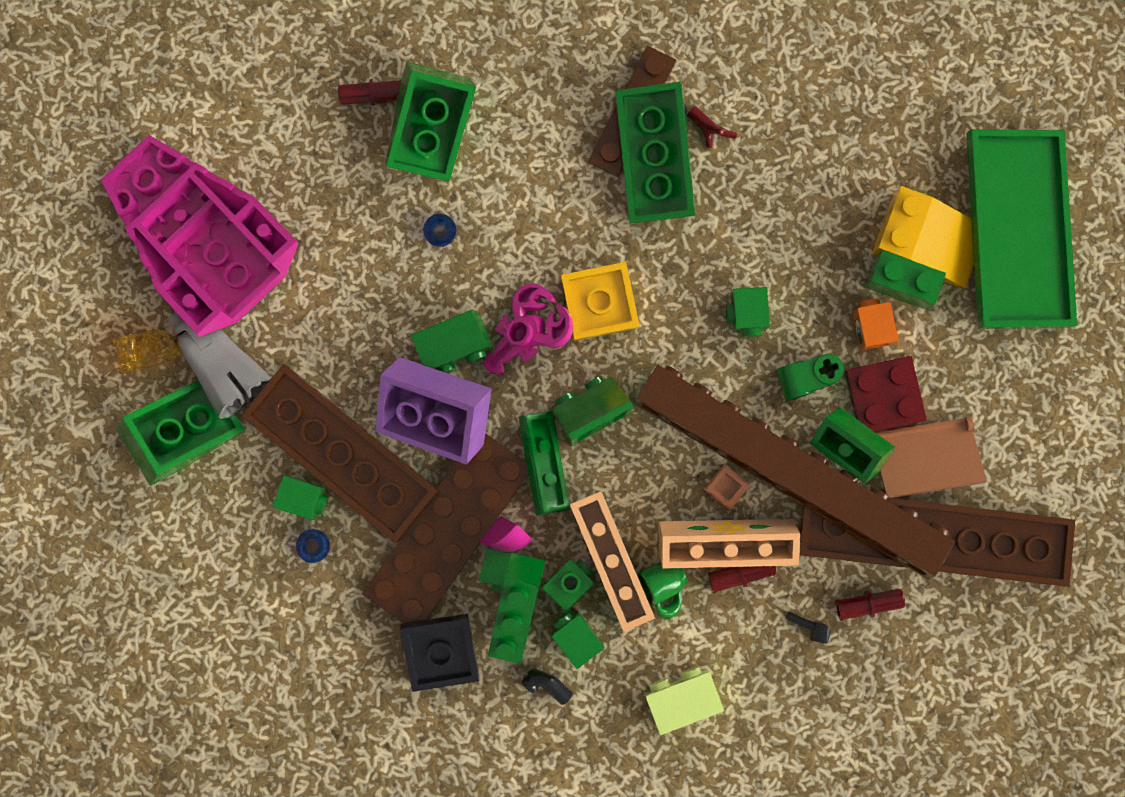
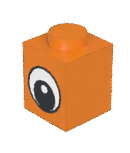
[852,298,899,351]

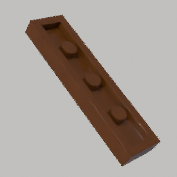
[588,45,676,177]

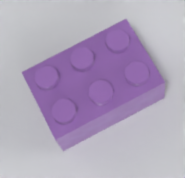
[375,357,492,465]

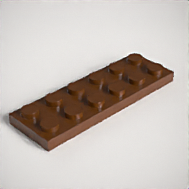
[241,364,440,543]
[362,433,529,624]

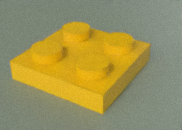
[561,262,640,341]

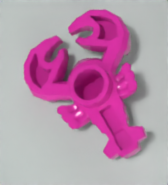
[483,283,573,376]

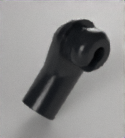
[521,669,573,705]

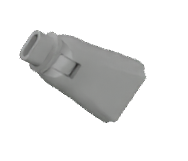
[168,312,271,419]

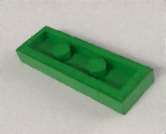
[518,411,570,516]

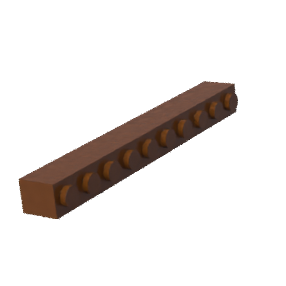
[636,365,955,580]

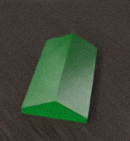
[615,81,696,224]

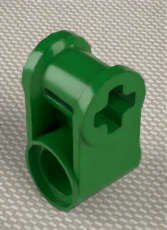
[776,354,844,402]

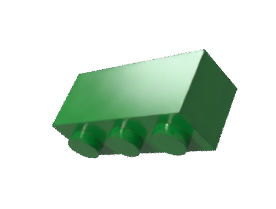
[488,553,545,664]

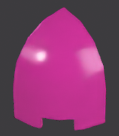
[479,516,533,552]

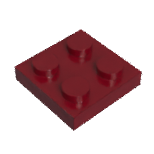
[845,356,927,432]

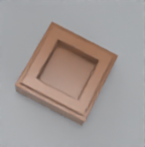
[703,463,751,511]

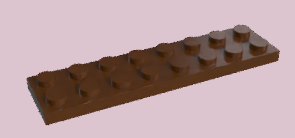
[799,498,1076,587]

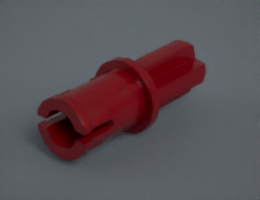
[338,79,401,106]
[708,566,776,593]
[836,589,905,621]

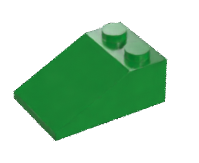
[385,61,476,182]
[552,375,634,446]
[116,380,245,486]

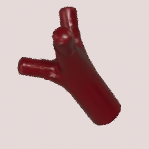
[687,106,737,148]

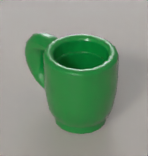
[638,562,688,619]

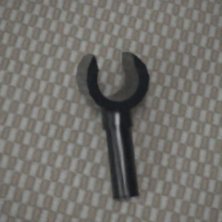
[785,611,831,644]

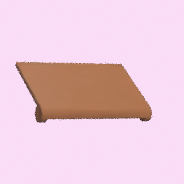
[876,417,987,498]

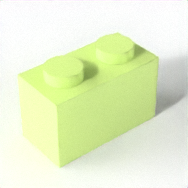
[644,666,724,735]

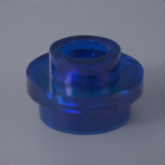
[423,214,457,247]
[296,529,330,563]

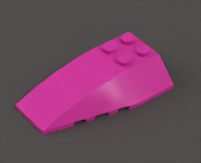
[101,135,299,337]

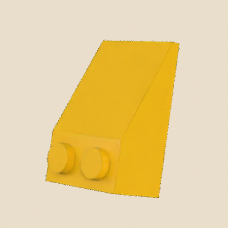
[871,186,974,289]

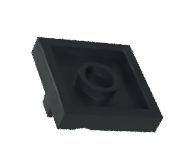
[400,613,479,692]

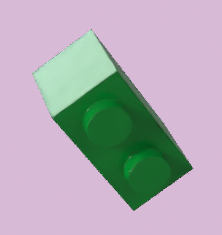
[864,250,946,310]
[411,309,493,374]
[809,408,895,484]
[551,611,605,669]

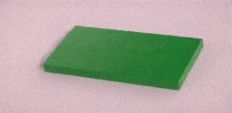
[966,129,1078,329]

